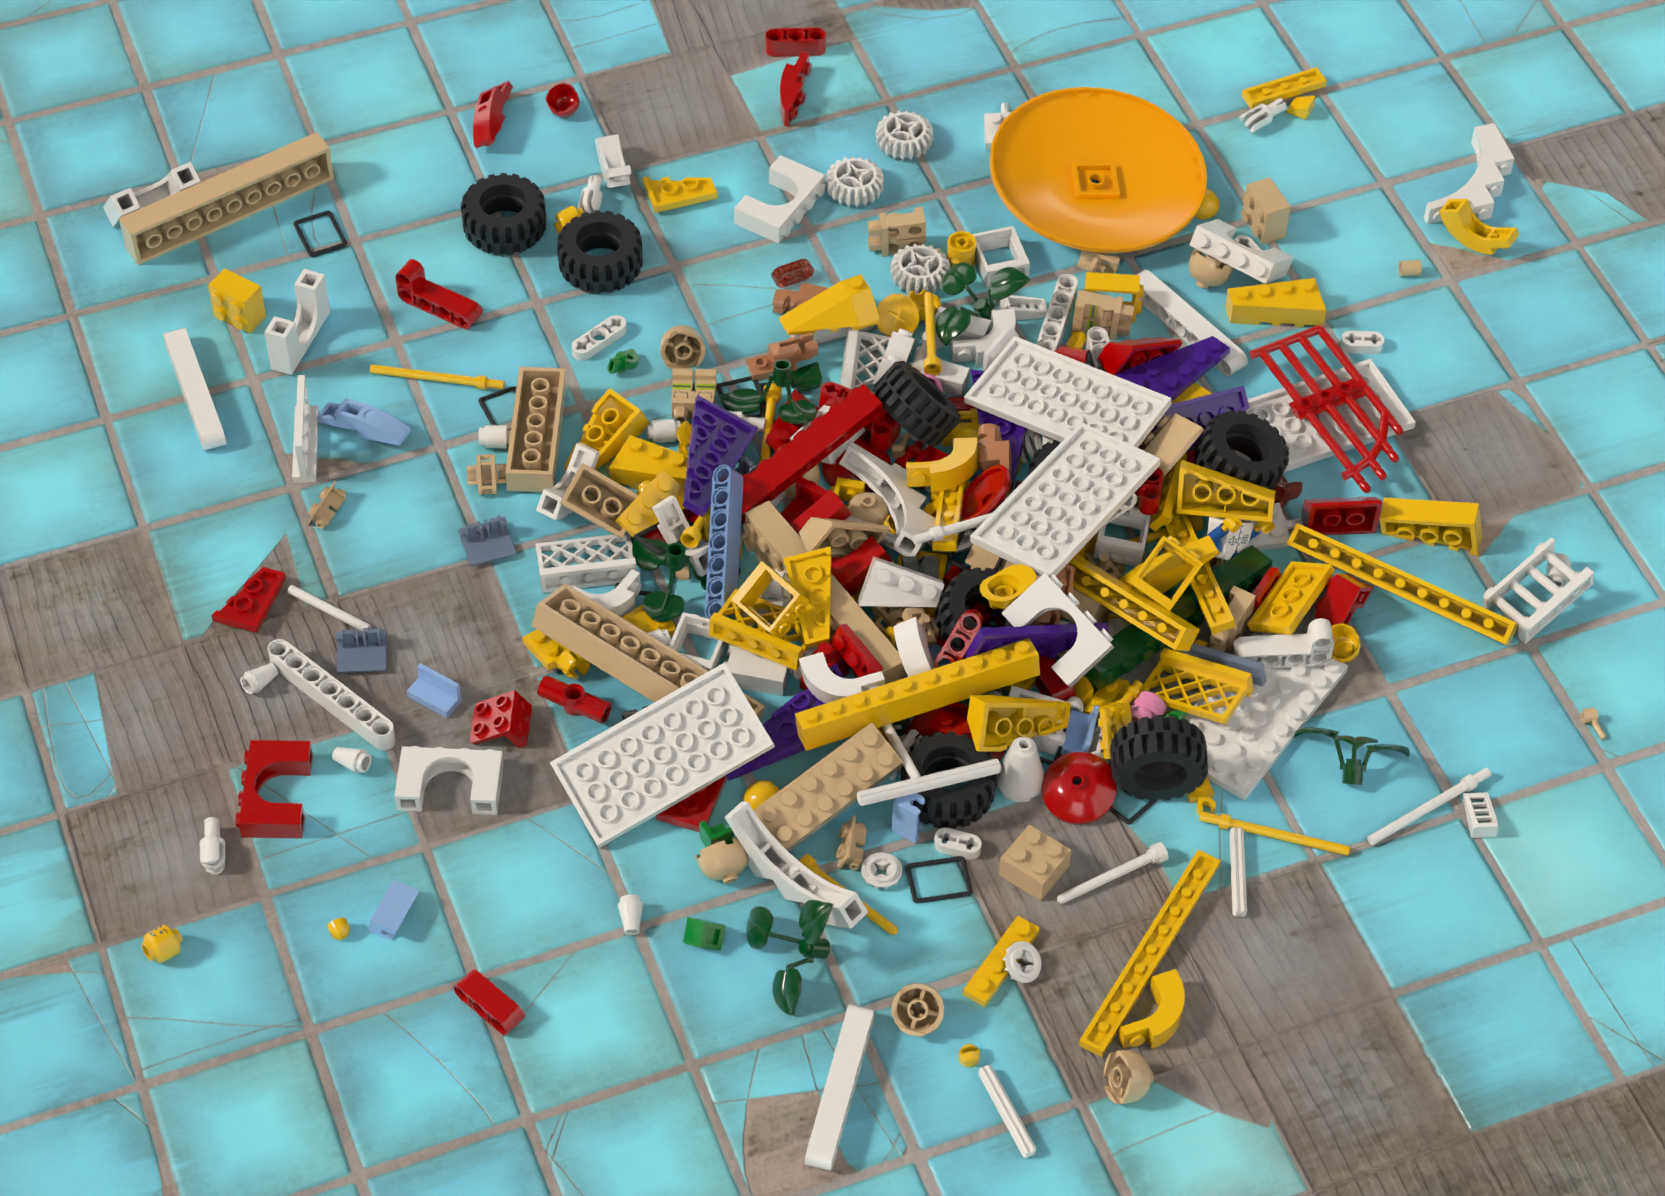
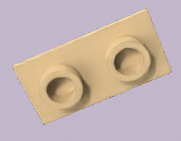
[306,481,346,529]
[836,815,867,870]

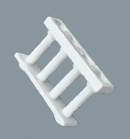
[1483,538,1594,644]

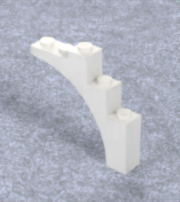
[1424,123,1515,224]
[839,442,936,557]
[725,801,868,929]

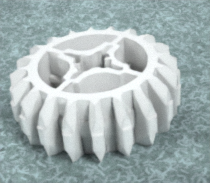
[876,110,934,161]
[825,156,884,207]
[890,243,950,294]

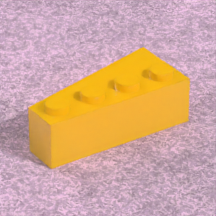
[609,435,688,489]
[1176,460,1275,522]
[1379,498,1483,556]

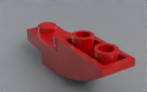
[780,52,812,127]
[473,80,513,149]

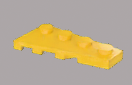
[783,546,831,648]

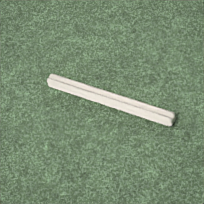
[857,759,1001,806]

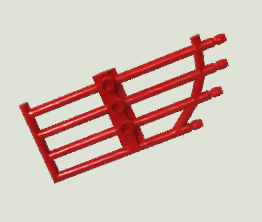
[1249,324,1404,494]

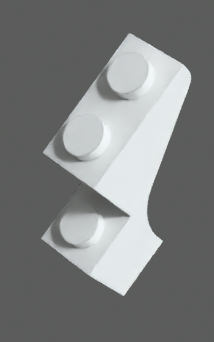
[873,328,916,384]

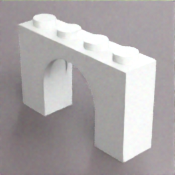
[734,155,826,244]
[103,162,201,227]
[1189,219,1294,284]
[264,269,330,375]
[910,307,991,397]
[1002,573,1114,687]
[724,599,801,696]
[394,746,504,815]

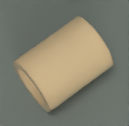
[1398,260,1422,276]

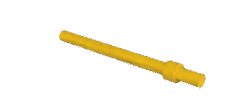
[369,364,505,390]
[1199,811,1350,856]

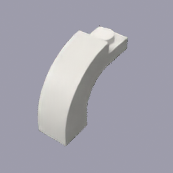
[595,134,631,188]
[951,309,1016,367]
[536,443,600,520]
[652,495,709,577]
[572,569,642,617]
[894,617,934,677]
[799,652,885,703]

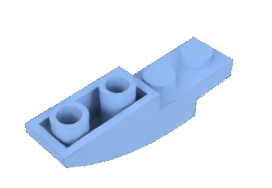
[317,399,411,446]

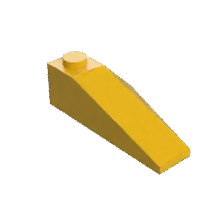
[779,274,880,336]
[564,388,650,470]
[1119,535,1220,594]
[967,695,1071,752]

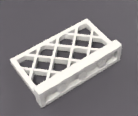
[840,327,891,394]
[292,375,319,483]
[535,533,637,593]

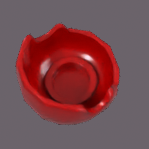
[546,83,580,118]

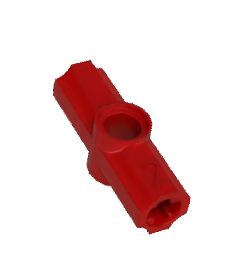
[537,675,612,724]

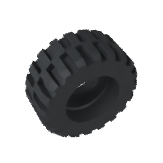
[461,173,547,256]
[557,210,643,294]
[873,361,961,447]
[1194,410,1289,490]
[935,567,1014,649]
[1110,715,1208,801]
[900,731,997,829]

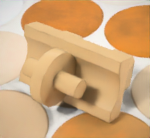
[1077,250,1120,274]

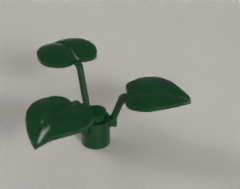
[936,262,1030,346]
[720,359,822,424]
[632,537,741,622]
[1294,727,1410,785]
[746,900,834,1016]

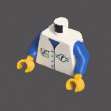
[1207,516,1275,569]

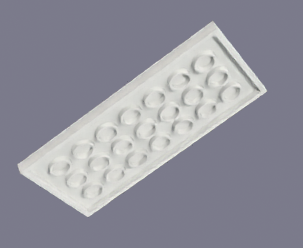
[964,336,1172,448]
[1231,358,1416,472]
[970,422,1160,577]
[1184,632,1348,801]
[550,662,775,848]

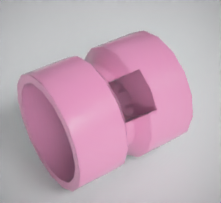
[1130,691,1166,721]

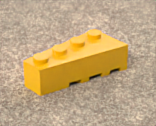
[1225,278,1326,328]

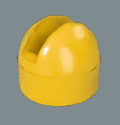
[327,917,350,940]
[959,1043,980,1067]

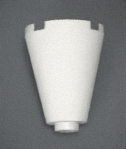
[996,737,1044,802]

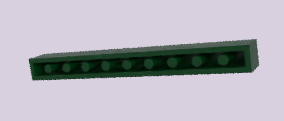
[1084,545,1273,690]

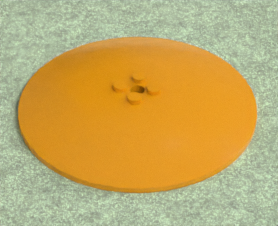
[989,87,1207,253]

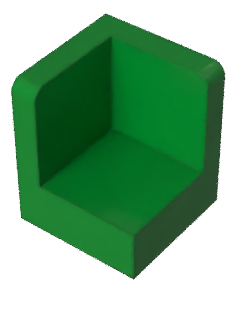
[699,820,734,847]
[683,917,726,951]

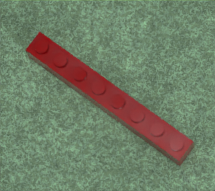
[741,383,883,525]

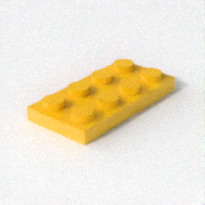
[1248,561,1335,635]

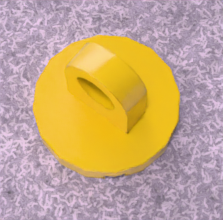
[876,294,920,337]

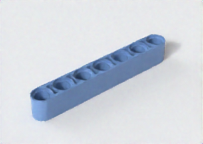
[705,464,743,620]

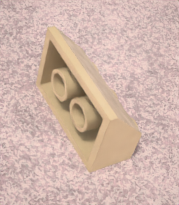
[1139,413,1204,478]
[559,463,638,539]
[799,517,891,557]

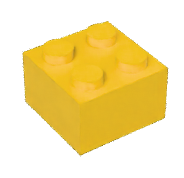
[208,268,266,333]

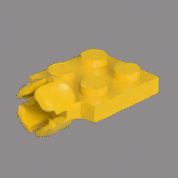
[522,630,590,679]

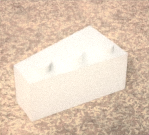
[857,556,945,607]

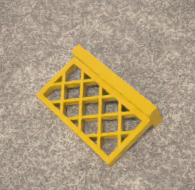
[709,588,808,671]
[1139,648,1254,724]

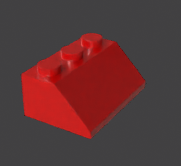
[1097,337,1183,375]
[1301,496,1382,536]

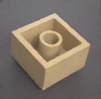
[1241,177,1291,245]
[999,824,1071,901]

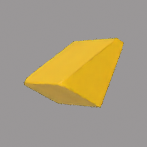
[1286,96,1316,120]
[1073,676,1094,706]

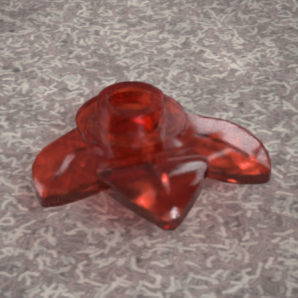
[1273,474,1303,508]

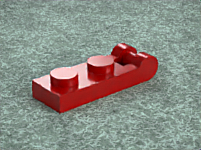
[830,623,883,677]

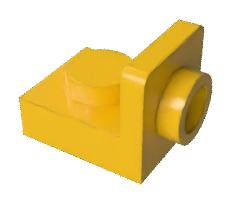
[830,477,865,502]

